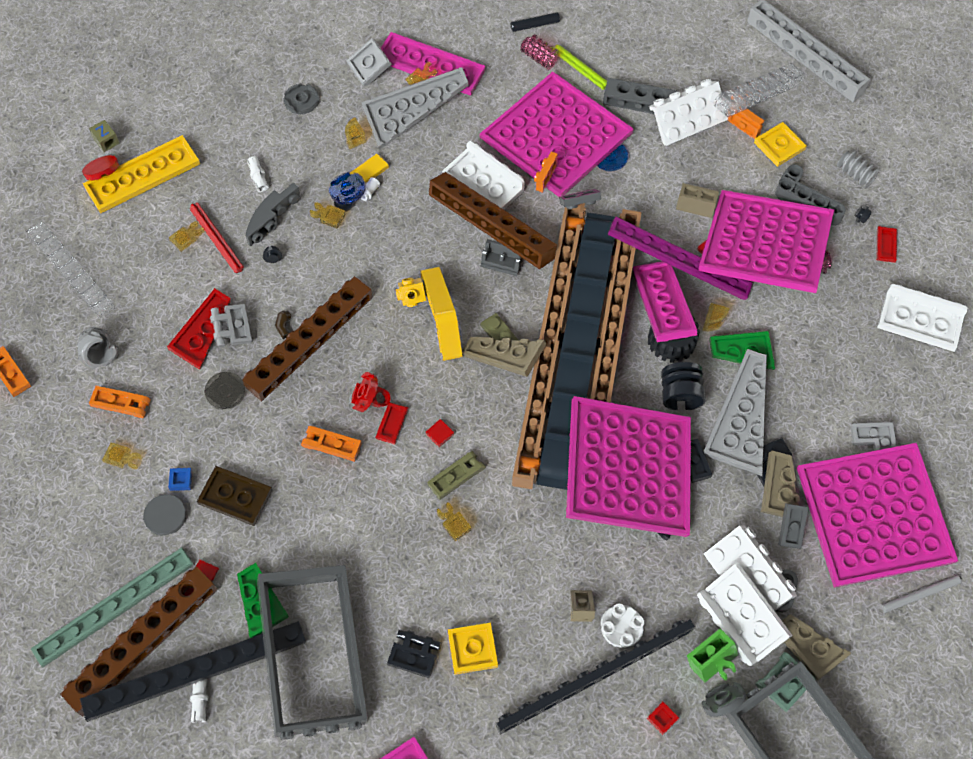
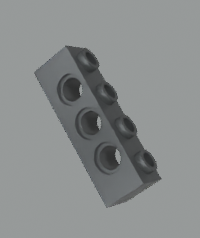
[603,78,678,114]

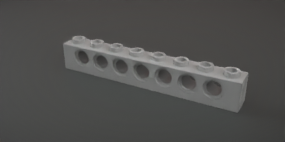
[747,0,870,102]

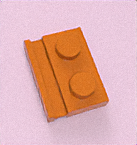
[727,101,764,139]

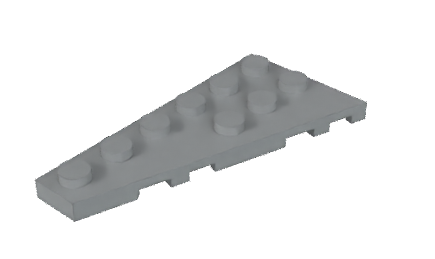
[361,67,468,150]
[704,349,766,476]

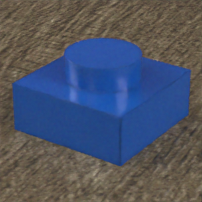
[168,468,192,491]

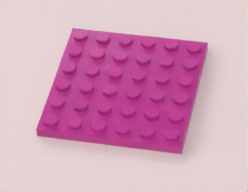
[480,71,633,197]
[699,190,834,293]
[566,396,691,537]
[797,443,958,588]

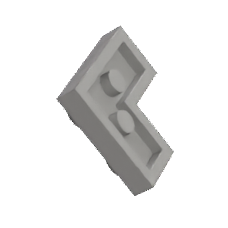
[850,422,897,451]

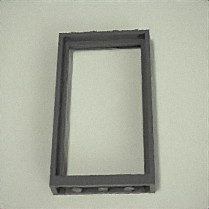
[257,565,367,740]
[725,662,873,759]

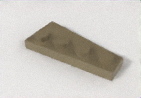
[462,337,546,377]

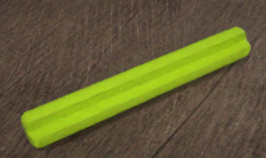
[553,44,607,90]

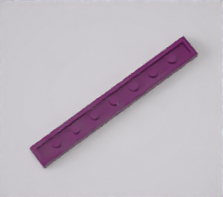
[608,217,753,300]

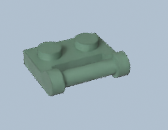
[755,652,816,712]

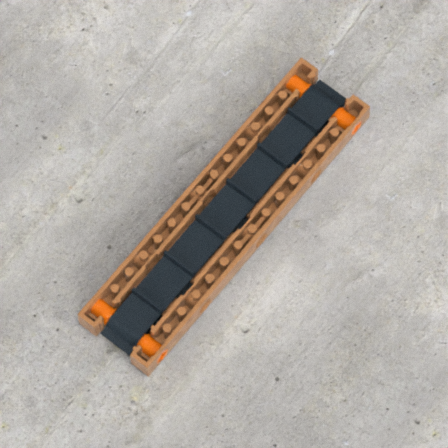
[512,203,641,490]

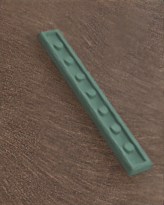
[31,547,194,667]

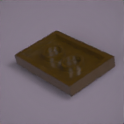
[196,465,273,526]

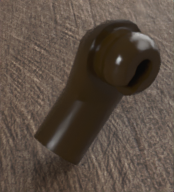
[275,311,291,339]

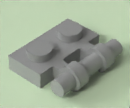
[210,304,252,347]

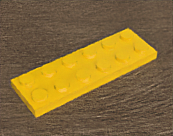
[82,135,200,214]

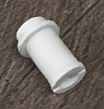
[358,178,380,201]

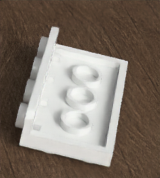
[649,79,728,146]
[442,141,525,210]
[877,284,968,352]
[704,526,797,611]
[697,563,793,666]

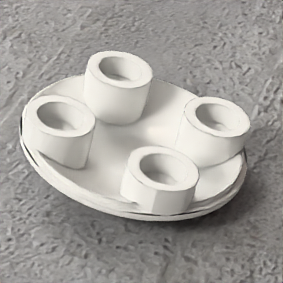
[600,604,644,648]

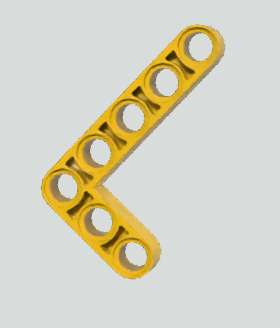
[420,267,462,361]

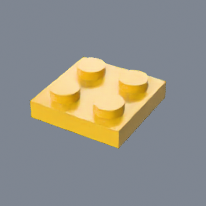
[754,122,806,167]
[448,623,498,675]

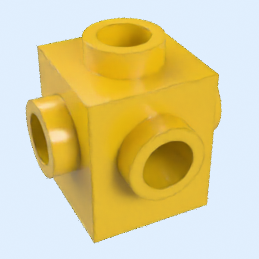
[395,278,426,307]

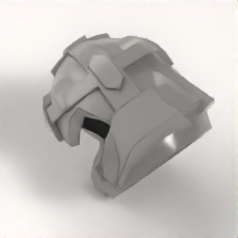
[77,326,119,369]

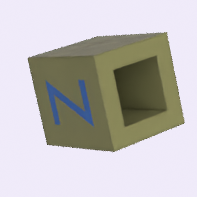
[89,120,120,152]

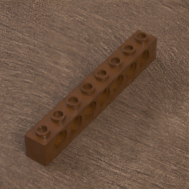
[429,172,557,269]
[242,276,373,402]
[60,567,218,717]

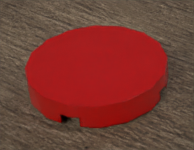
[82,155,119,181]

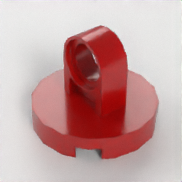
[351,372,391,412]

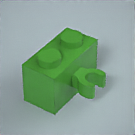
[687,629,738,683]

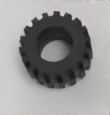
[648,316,700,363]

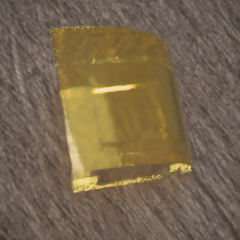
[345,117,366,149]
[702,303,729,331]

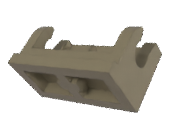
[676,183,719,218]

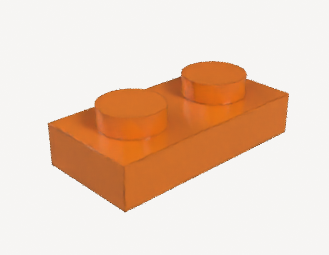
[534,151,558,193]

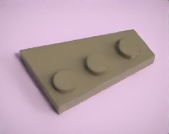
[761,451,800,517]
[782,614,851,681]

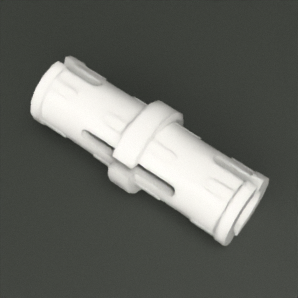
[247,156,269,192]
[190,679,208,723]

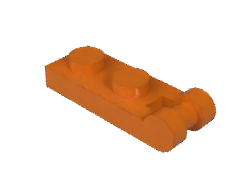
[0,346,32,397]
[89,386,151,418]
[301,426,362,462]

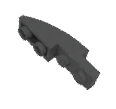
[245,183,300,246]

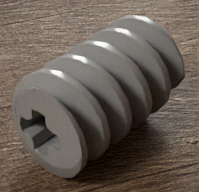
[837,150,879,189]

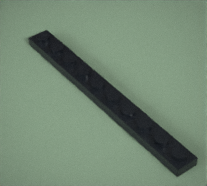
[496,619,695,735]
[80,621,306,722]

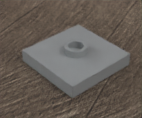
[347,38,392,86]

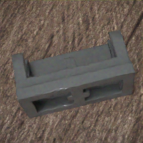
[480,239,523,276]

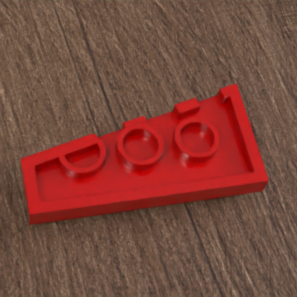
[167,288,231,369]

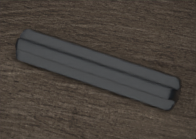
[510,12,560,32]

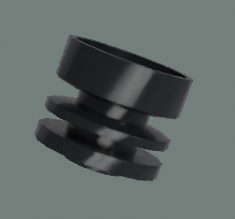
[661,362,706,410]

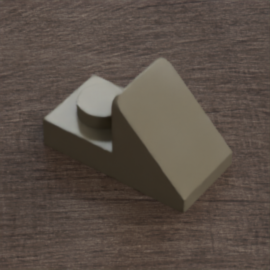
[570,590,595,622]

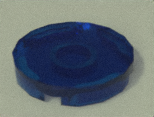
[597,144,628,171]
[328,172,366,204]

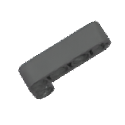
[775,164,846,226]

